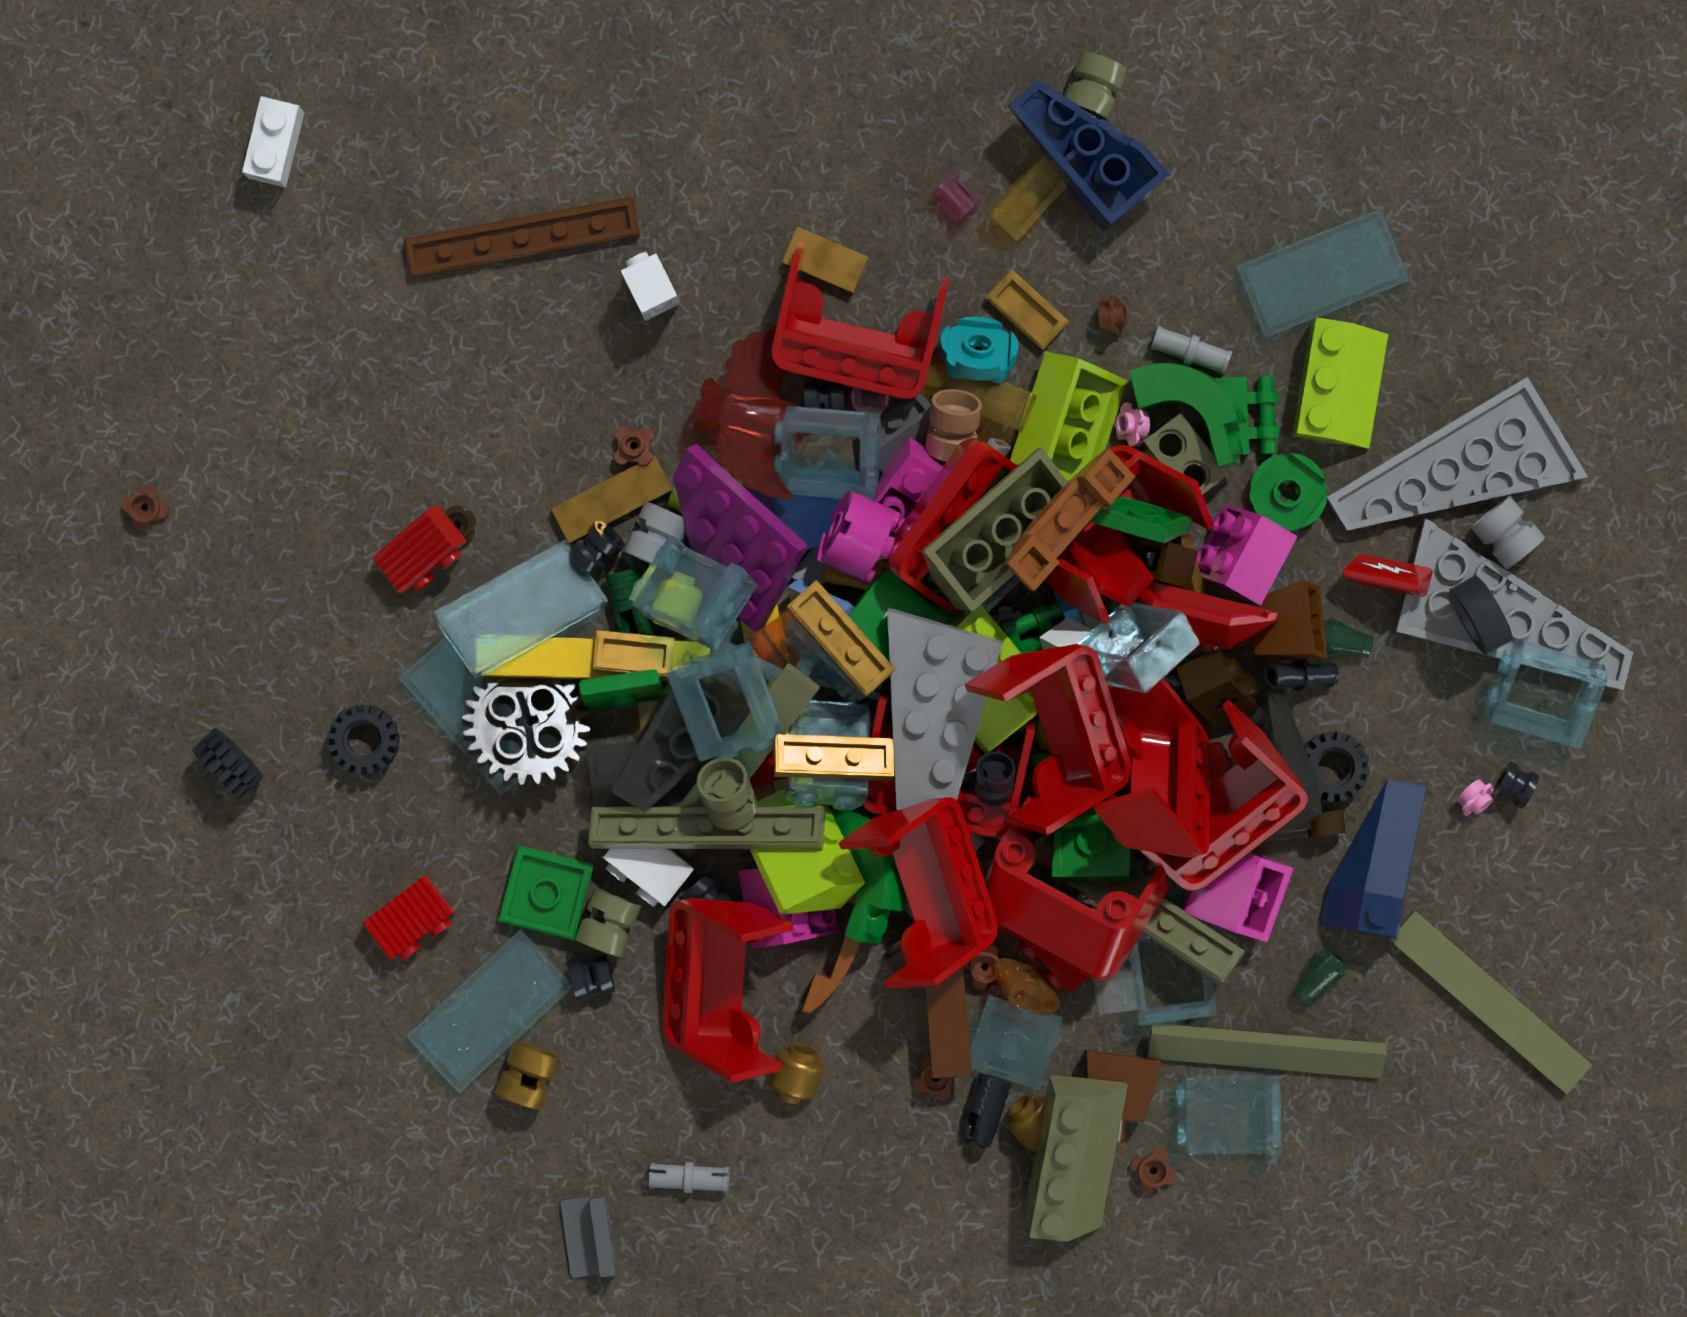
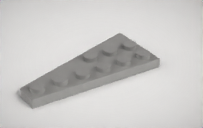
[1327,377,1588,531]
[1394,518,1633,691]
[887,608,1003,810]

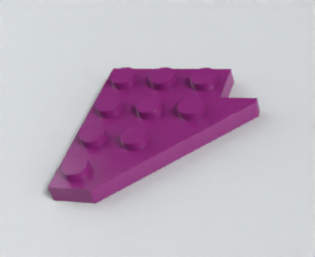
[673,444,808,632]

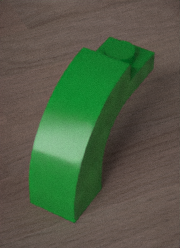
[1129,363,1246,469]
[831,804,907,944]

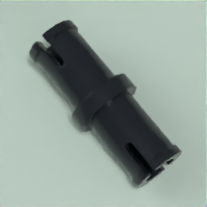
[1262,660,1339,691]

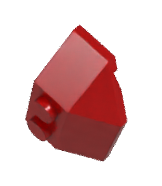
[1134,581,1280,652]

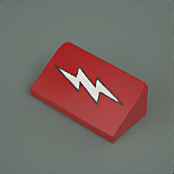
[1342,554,1433,597]

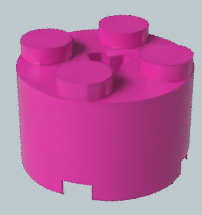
[816,491,900,584]

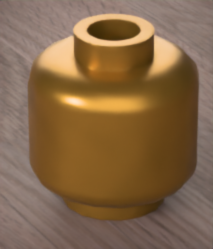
[768,1042,825,1104]
[1008,1093,1046,1152]

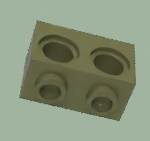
[1141,413,1228,495]

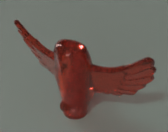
[694,325,806,501]

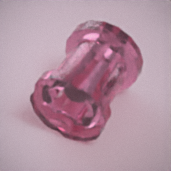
[931,171,982,224]

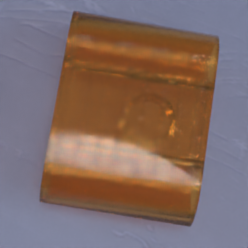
[746,610,818,678]
[991,958,1060,1015]

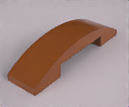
[1005,448,1135,591]
[802,891,860,1013]

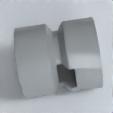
[1471,495,1545,570]
[623,501,687,572]

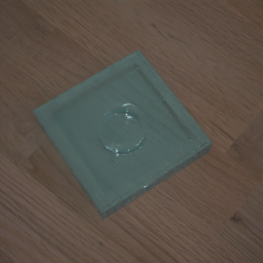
[970,994,1063,1090]

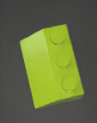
[1292,317,1388,449]
[1010,351,1128,482]
[949,605,1038,754]
[750,784,865,915]

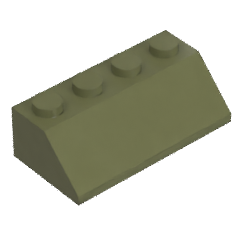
[922,447,1068,612]
[1024,1075,1128,1242]

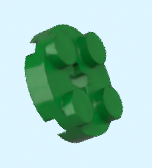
[1248,453,1327,532]

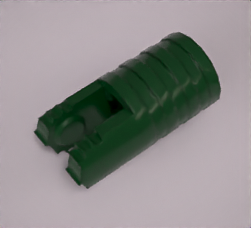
[605,568,655,636]

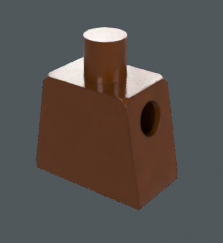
[1237,580,1328,660]
[1085,1049,1162,1143]

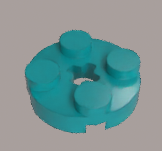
[939,316,1018,383]

